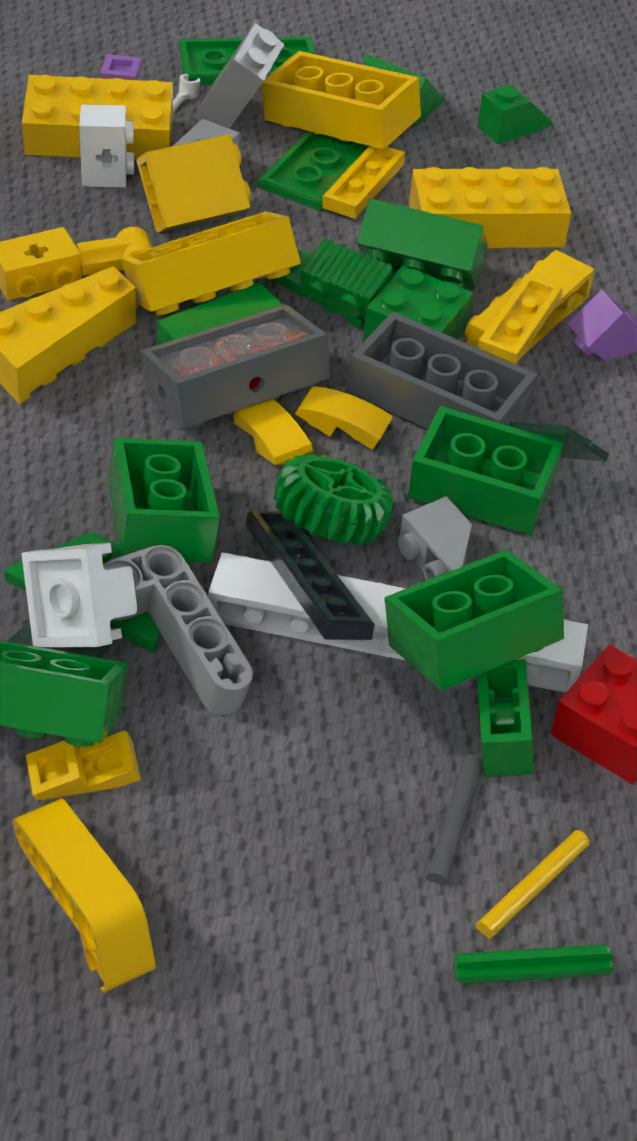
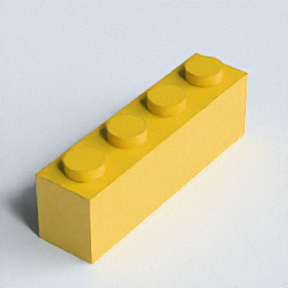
[465,250,595,356]

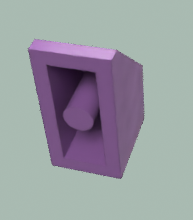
[567,290,637,361]

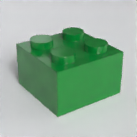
[363,266,473,342]

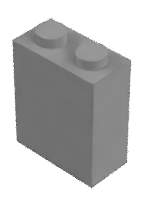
[194,23,284,129]

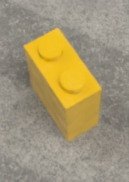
[136,134,251,233]

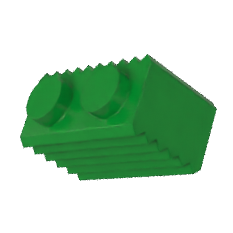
[300,238,392,318]

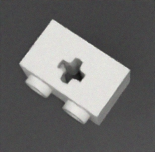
[79,105,134,187]

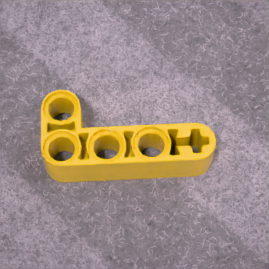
[13,799,156,993]

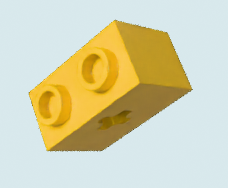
[0,227,82,301]

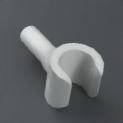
[173,74,200,113]

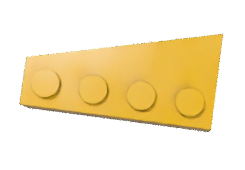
[0,266,136,404]

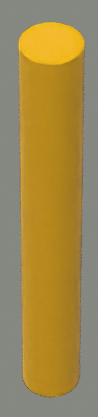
[476,830,590,939]

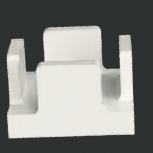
[21,543,137,647]

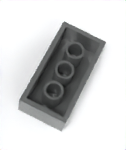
[348,312,538,429]

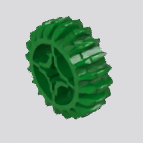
[273,454,394,545]

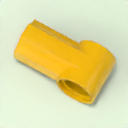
[75,227,152,276]

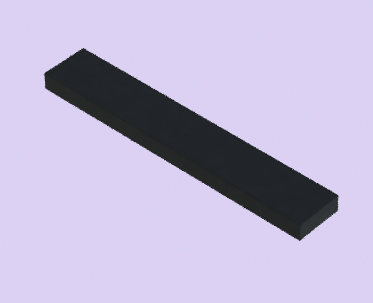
[246,510,375,640]

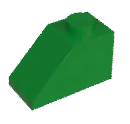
[477,84,553,144]

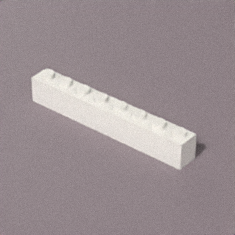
[208,552,588,693]

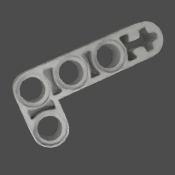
[103,545,253,715]

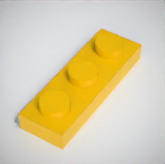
[322,146,405,219]
[478,273,563,364]

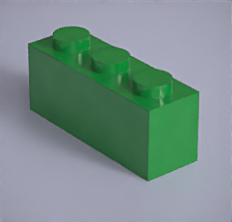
[157,282,283,345]

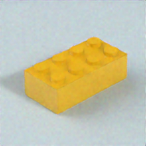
[261,51,421,149]
[22,75,173,160]
[409,167,571,248]
[120,211,301,315]

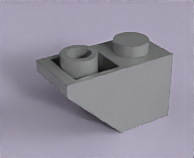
[398,496,472,581]

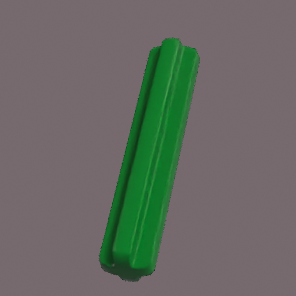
[453,945,613,984]

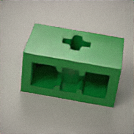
[477,659,534,777]

